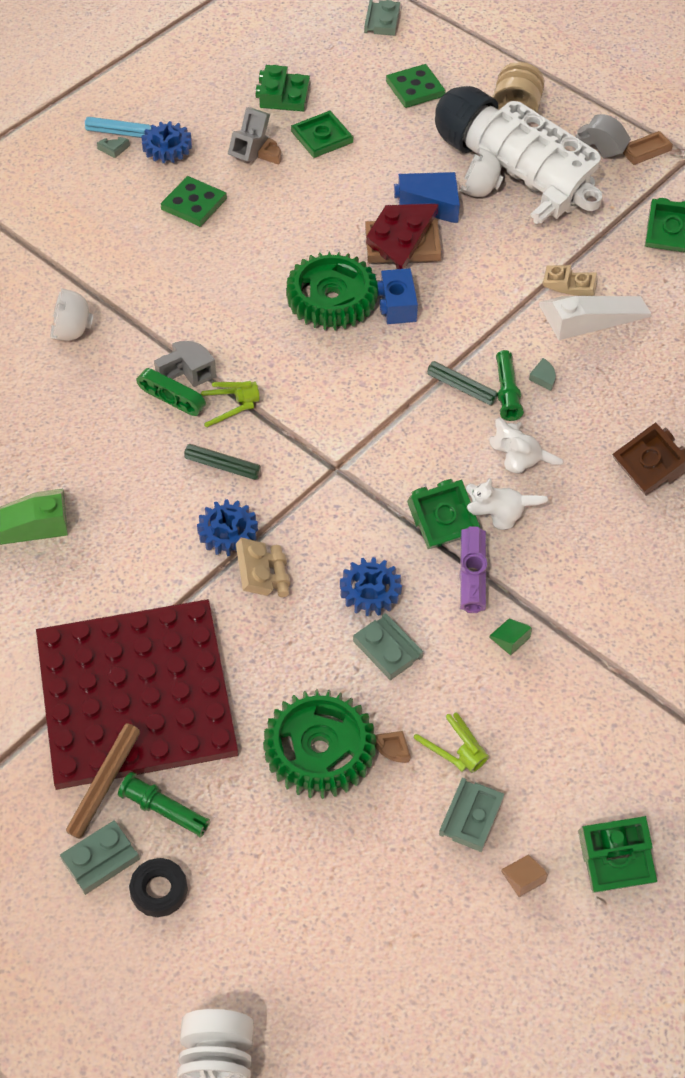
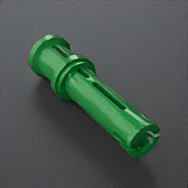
[496,350,524,421]
[118,772,210,837]

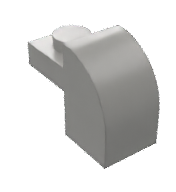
[228,107,270,161]
[575,114,631,159]
[154,341,216,387]

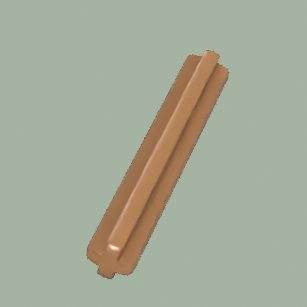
[66,723,140,839]

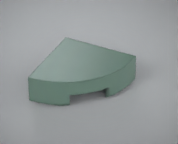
[97,137,130,158]
[529,358,556,391]

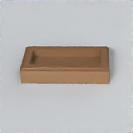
[623,131,673,165]

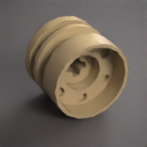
[493,62,545,113]

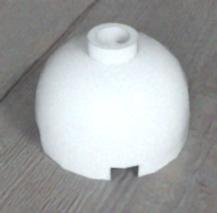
[460,147,503,197]
[50,288,93,341]

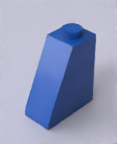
[394,172,460,223]

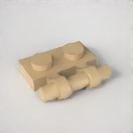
[236,537,291,597]

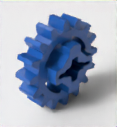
[141,121,192,163]
[197,499,258,556]
[340,557,402,616]

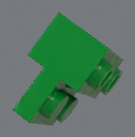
[578,816,657,893]

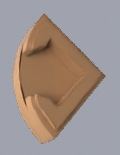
[258,138,281,165]
[375,731,411,763]

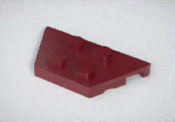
[366,204,439,269]

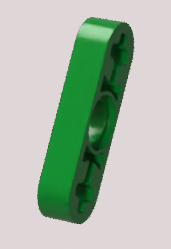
[136,368,206,416]

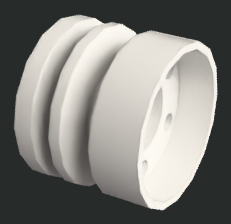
[177,1009,254,1078]

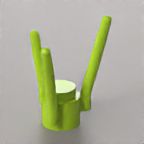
[201,381,260,427]
[414,712,489,773]

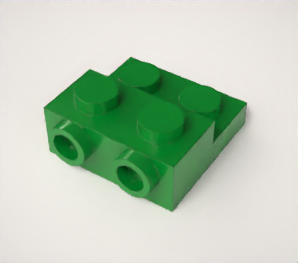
[256,65,310,112]
[644,198,685,252]
[407,479,481,549]

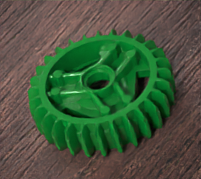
[286,251,378,330]
[263,689,376,799]

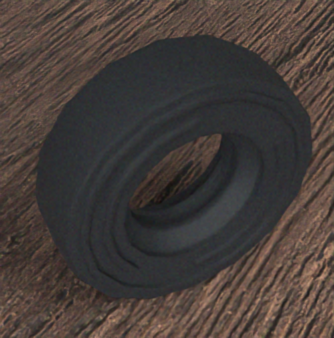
[129,858,188,918]

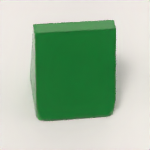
[489,618,532,655]

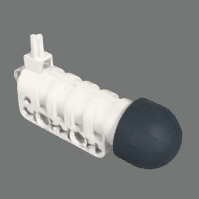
[435,86,602,224]

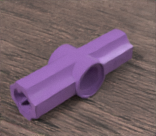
[459,526,487,613]

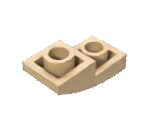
[543,265,598,296]

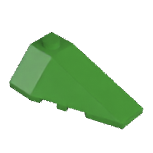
[0,488,68,545]

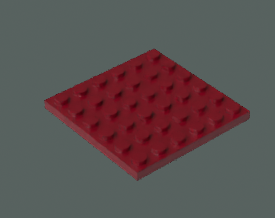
[36,599,239,790]

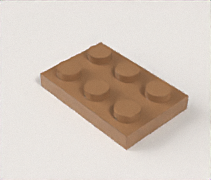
[365,219,441,263]

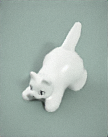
[489,418,563,474]
[466,478,548,530]

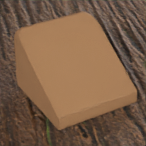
[501,855,548,897]

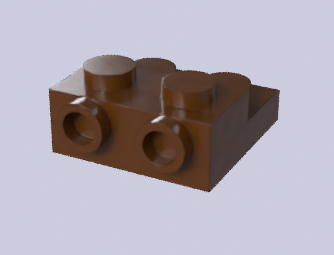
[612,422,685,496]

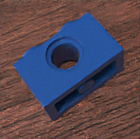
[377,268,418,324]

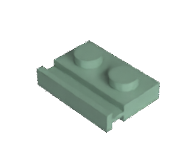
[364,0,400,36]
[353,613,423,681]
[439,777,505,852]
[60,820,140,895]

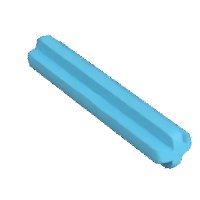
[85,117,151,138]

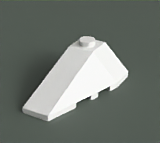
[539,296,651,340]

